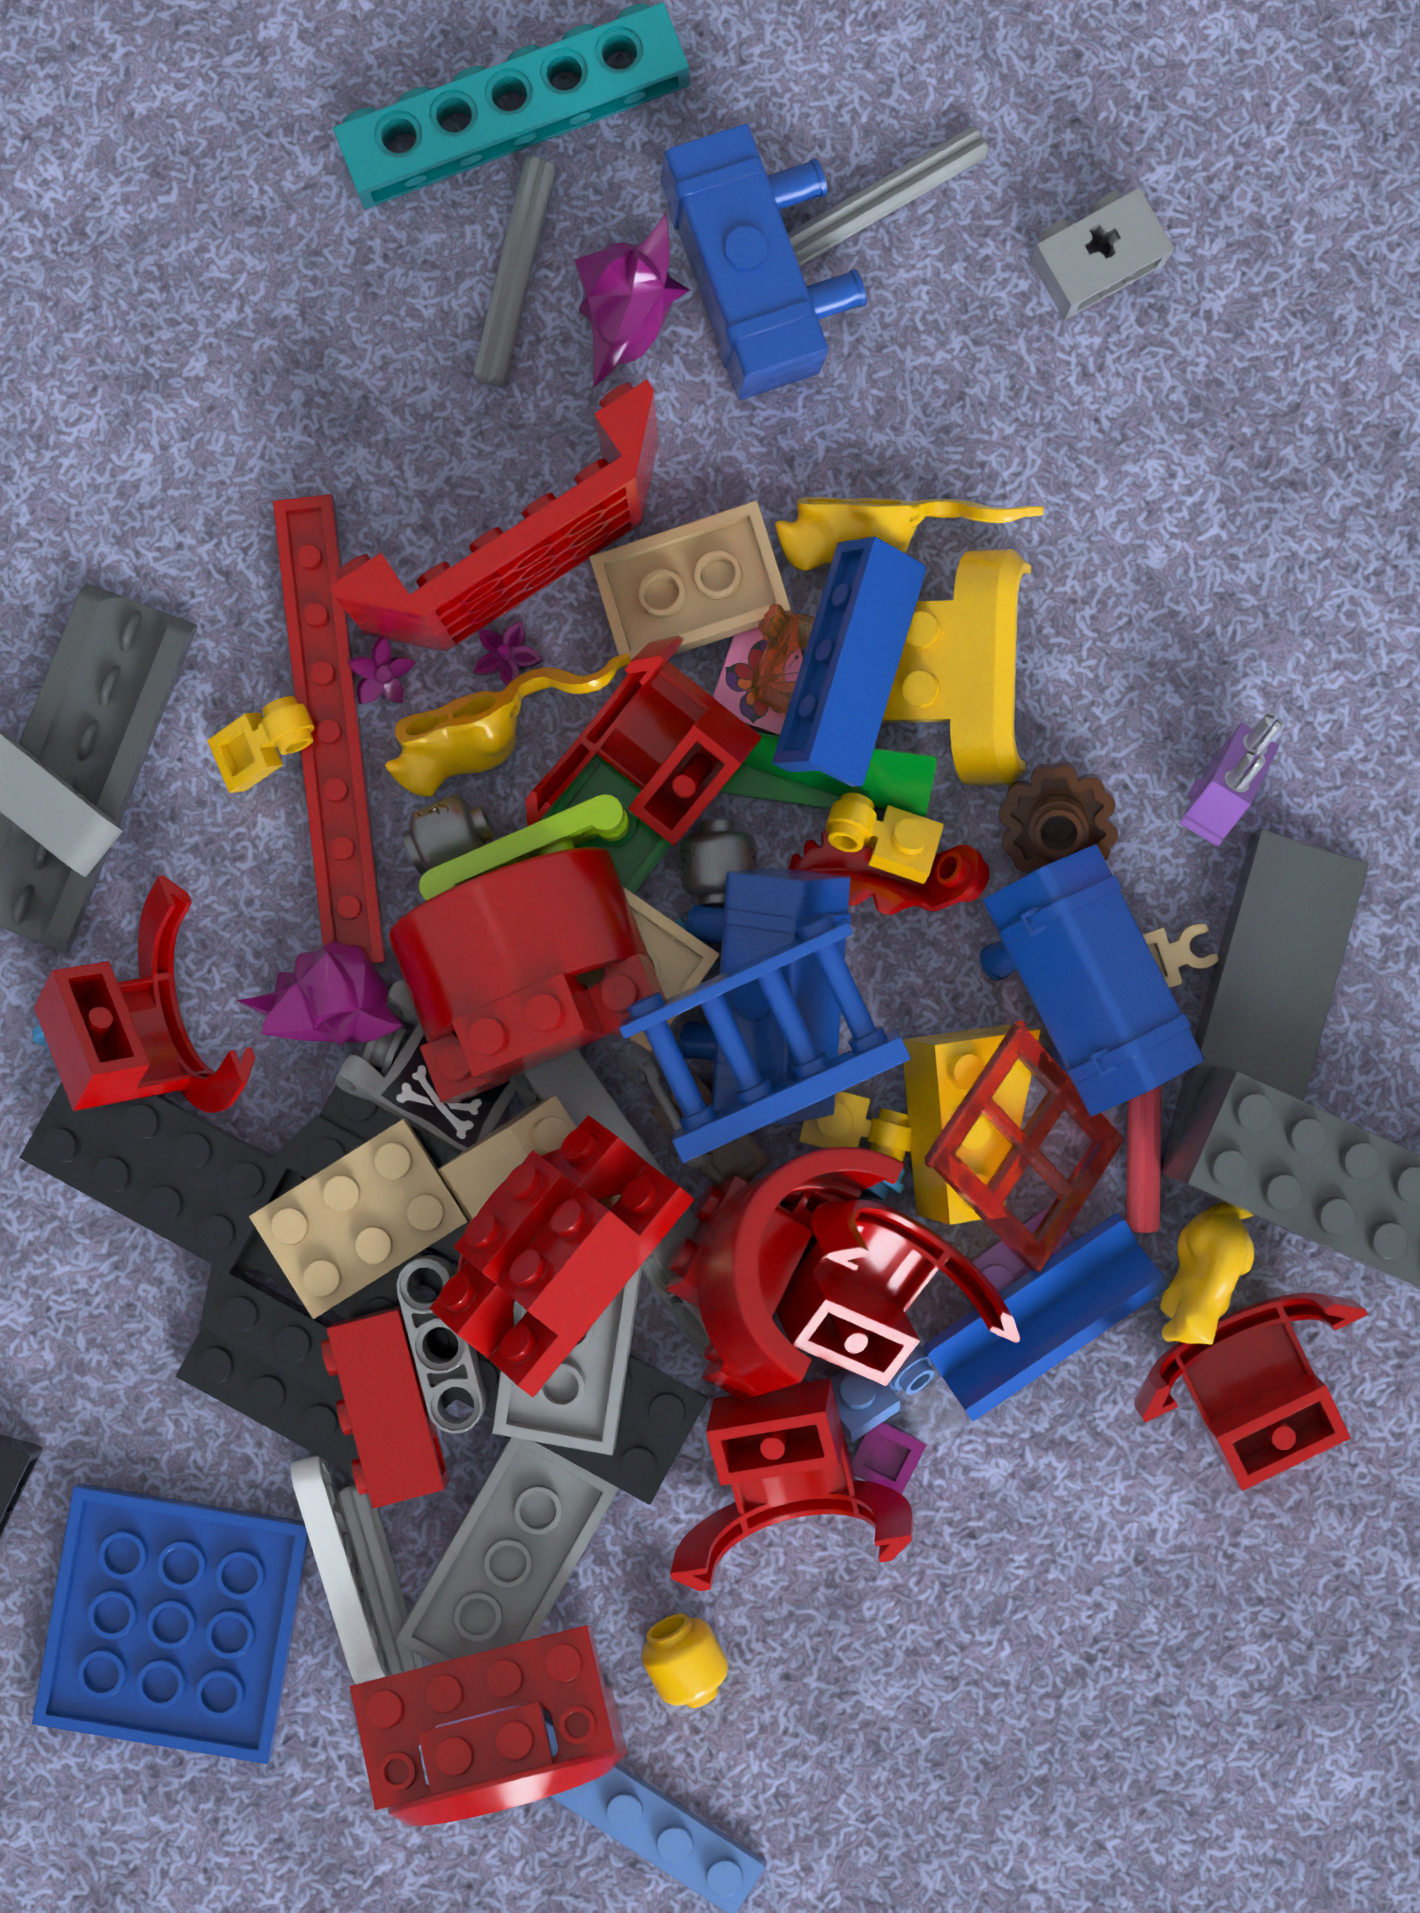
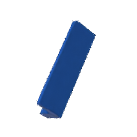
[772,536,926,787]
[923,1213,1169,1422]

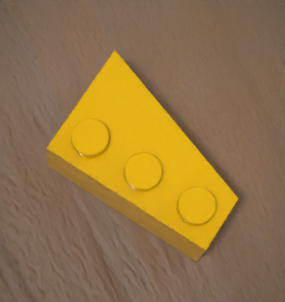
[902,1024,1041,1225]

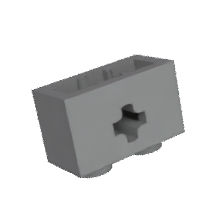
[1030,187,1175,320]

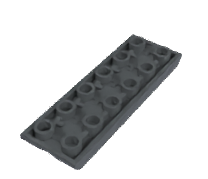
[0,583,198,954]

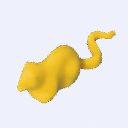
[775,497,1044,571]
[385,653,631,797]
[1160,1202,1254,1345]

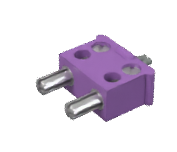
[1179,713,1283,847]

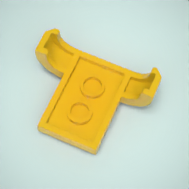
[882,549,1031,786]

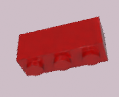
[321,1306,450,1509]

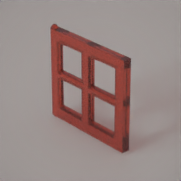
[924,1020,1124,1272]

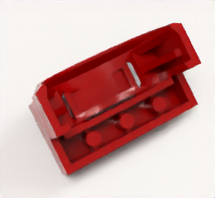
[349,1625,627,1826]

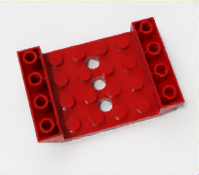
[328,379,659,652]

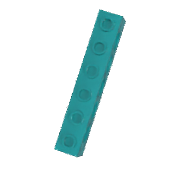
[332,2,690,210]

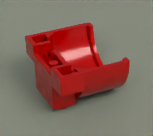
[389,847,666,1104]
[666,1146,904,1401]

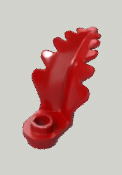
[787,830,990,915]

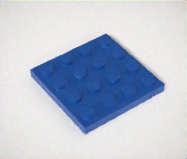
[32,1483,309,1764]

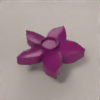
[473,621,544,686]
[347,635,416,704]

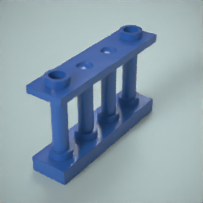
[619,914,911,1164]

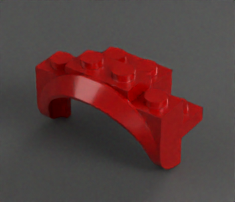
[429,1115,695,1398]

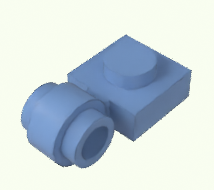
[831,1343,935,1442]

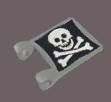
[335,980,516,1154]

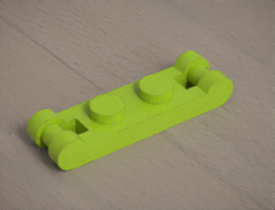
[419,794,630,901]

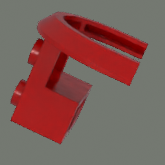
[526,635,762,846]
[34,875,256,1113]
[775,1200,1021,1386]
[1134,1292,1368,1491]
[670,1378,914,1591]

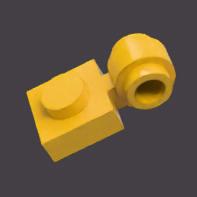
[207,696,315,793]
[825,793,944,884]
[799,1091,911,1162]

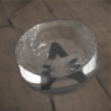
[904,1382,964,1444]

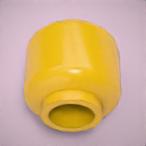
[640,1613,728,1708]

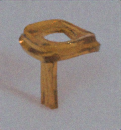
[751,603,815,715]

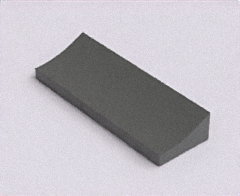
[1161,828,1369,1174]

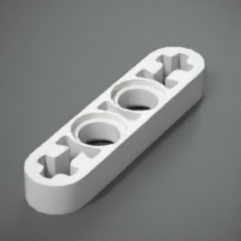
[290,1455,388,1684]

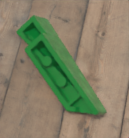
[718,733,937,818]

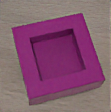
[850,1421,927,1495]

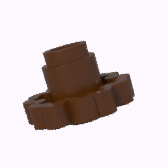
[999,762,1118,872]

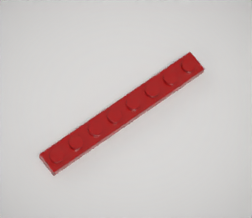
[273,494,387,964]

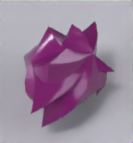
[574,213,690,388]
[236,940,403,1046]

